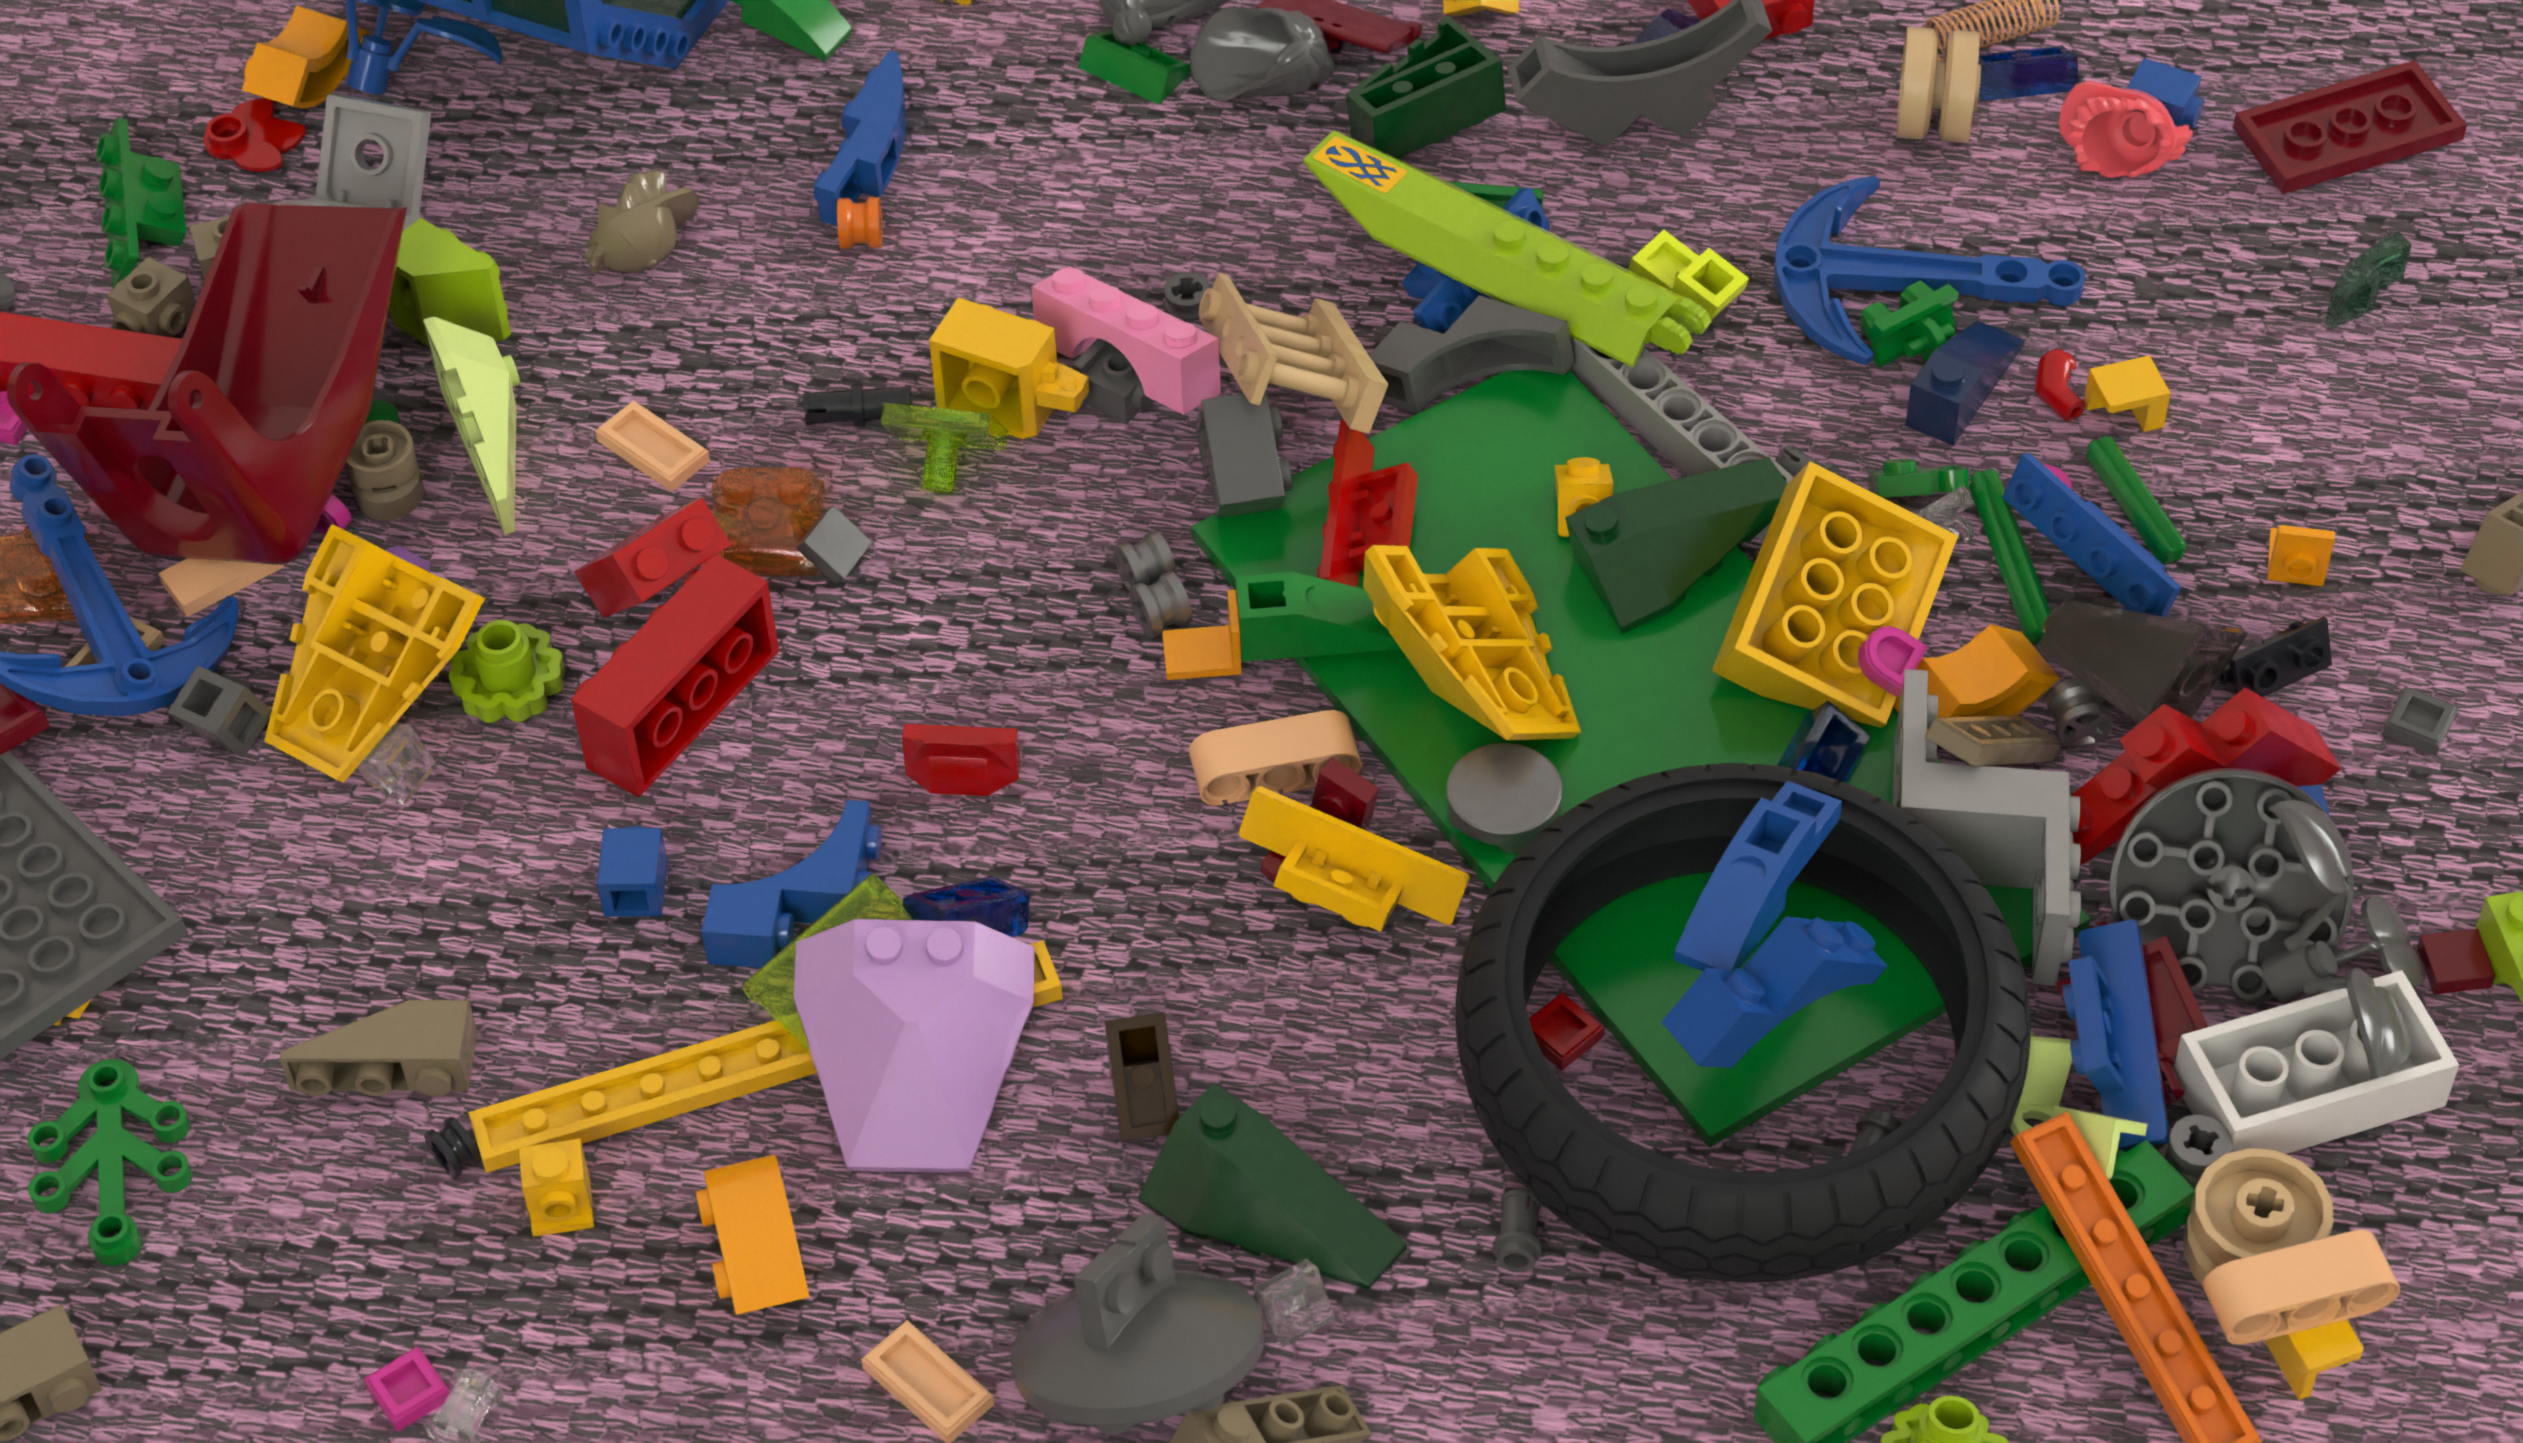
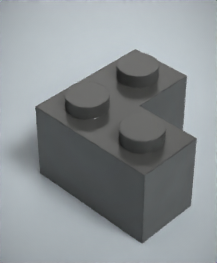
[1195,390,1292,518]

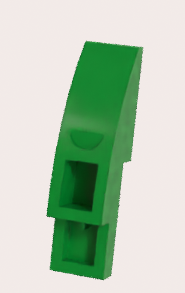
[729,0,852,62]

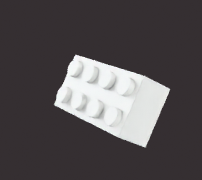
[2173,970,2459,1154]

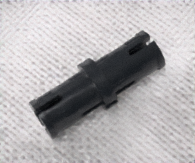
[804,384,913,427]

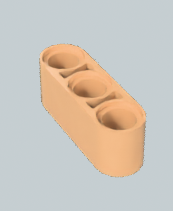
[1189,710,1362,806]
[2202,1230,2400,1345]

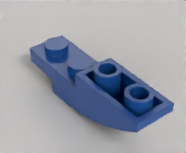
[813,50,906,226]
[1674,781,1842,972]

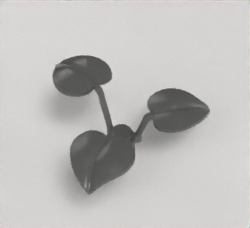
[2262,800,2426,1079]

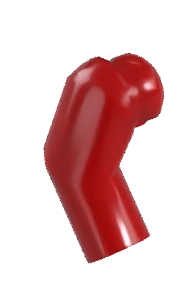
[2034,349,2086,422]

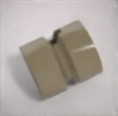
[345,420,424,520]

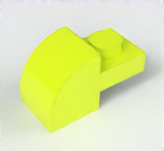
[1628,230,1749,320]

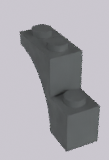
[1369,296,1575,414]

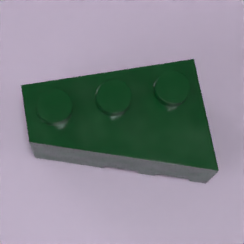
[1346,15,1506,159]

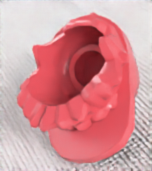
[2059,81,2193,178]

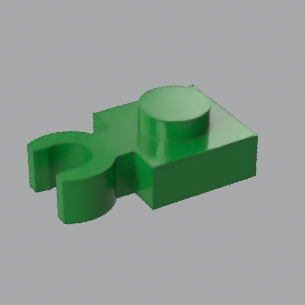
[1868,459,1969,498]

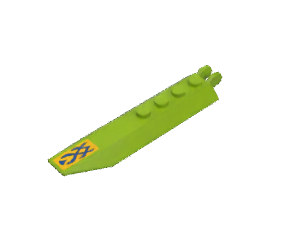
[1303,130,1712,368]

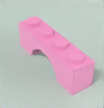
[1031,266,1221,415]

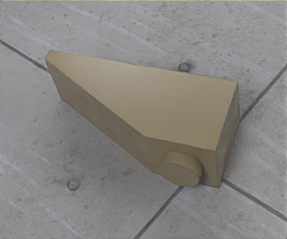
[2460,491,2523,596]

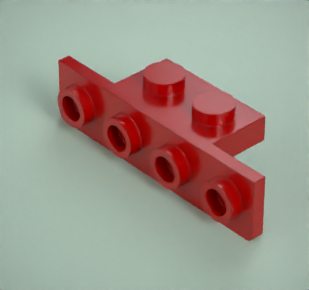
[1317,419,1418,587]

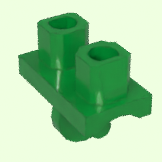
[1860,280,1959,367]

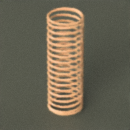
[1924,0,2060,61]

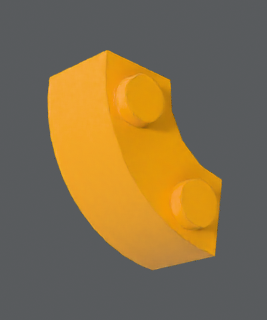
[242,5,370,108]
[1893,624,2060,746]
[695,1154,810,1315]

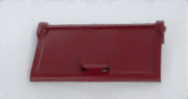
[1256,0,1423,55]

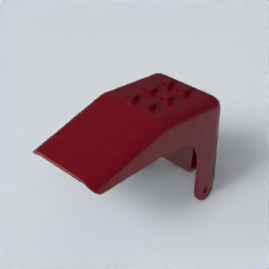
[7,203,407,565]

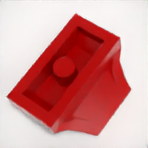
[902,724,1021,796]

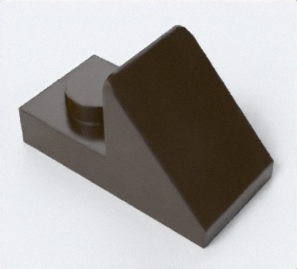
[1104,1012,1179,1141]

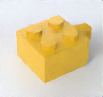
[929,297,1089,439]

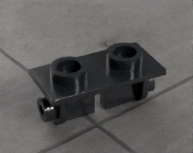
[2214,616,2332,697]

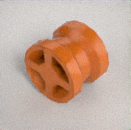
[837,197,883,249]

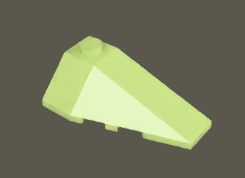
[423,317,520,535]

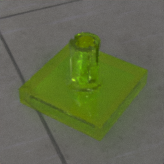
[881,403,1008,494]

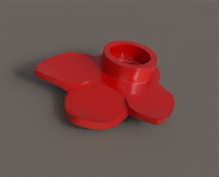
[203,98,306,172]

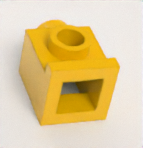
[519,1138,594,1237]

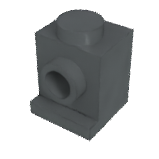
[1072,338,1155,425]
[167,666,272,757]

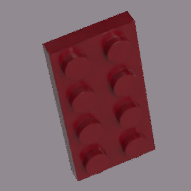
[2233,60,2467,194]

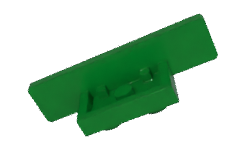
[96,117,186,289]

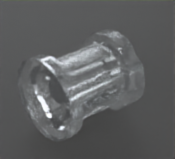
[424,1369,504,1443]

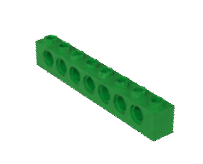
[1753,1140,2195,1443]

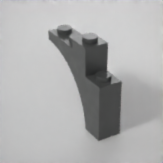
[1507,0,1772,146]

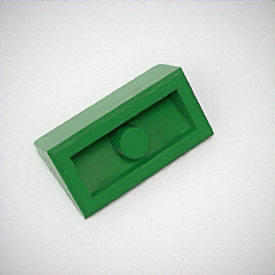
[1078,30,1192,105]

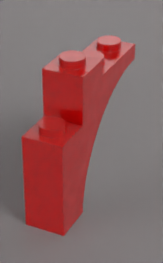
[2070,687,2341,865]

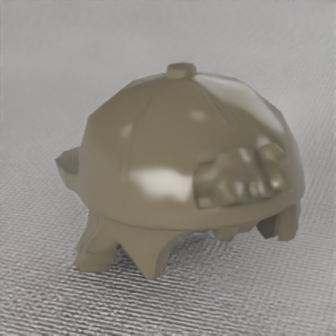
[584,169,700,274]

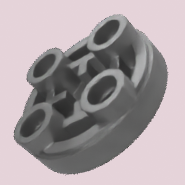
[1446,743,1562,854]

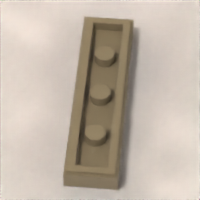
[1925,715,2062,766]

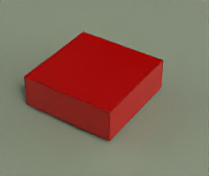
[1529,992,1605,1071]

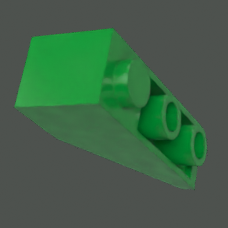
[1235,571,1401,662]

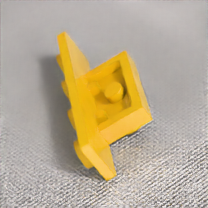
[1239,786,1470,932]

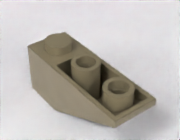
[280,1000,478,1096]
[0,1304,102,1441]
[1169,1385,1372,1443]

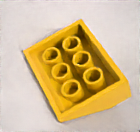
[1711,461,1958,728]

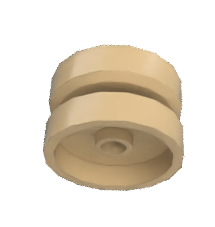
[1896,27,1981,143]
[2184,1148,2333,1284]

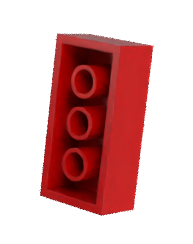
[571,554,779,798]

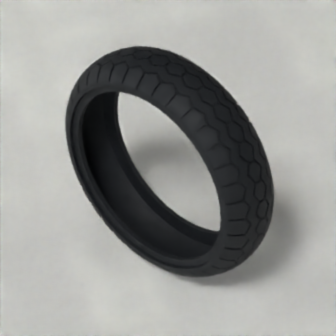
[1455,763,2031,1283]

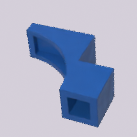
[701,800,882,969]
[1661,916,1887,1068]

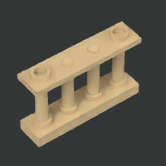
[1199,272,1388,433]

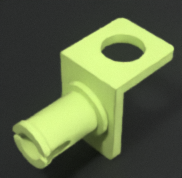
[2010,1030,2073,1135]

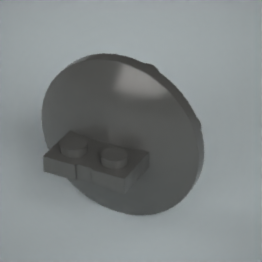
[2109,768,2354,1005]
[1010,1213,1265,1435]

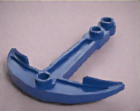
[1774,176,2086,365]
[0,454,238,716]

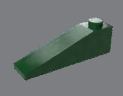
[1565,457,1787,634]
[1138,1083,1407,1290]

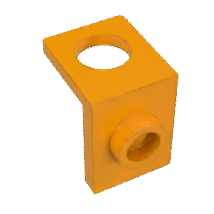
[2267,525,2335,586]
[1162,590,1242,680]

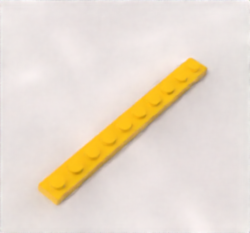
[468,940,1063,1173]

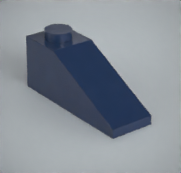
[1905,320,2025,446]

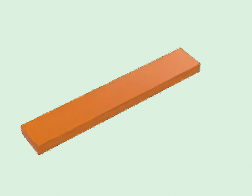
[2010,1111,2262,1443]

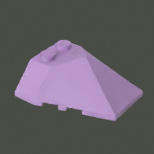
[794,919,1035,1172]

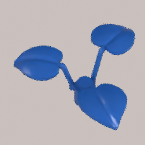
[345,0,503,95]

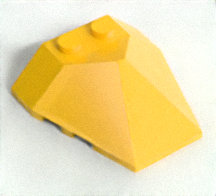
[264,524,485,783]
[1363,545,1581,740]

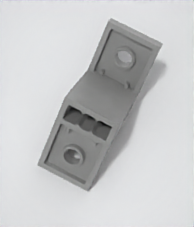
[273,94,431,231]
[1893,669,2081,986]

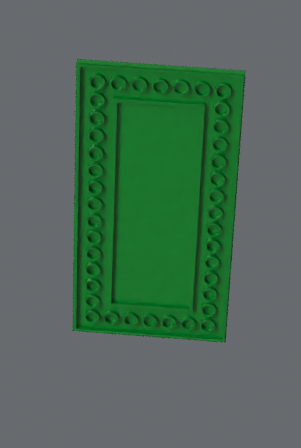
[1191,370,2091,1148]

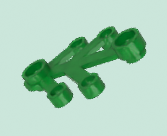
[27,1059,192,1266]

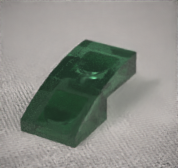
[2325,231,2412,329]

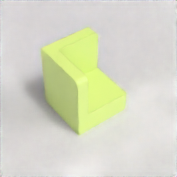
[2052,1106,2148,1180]

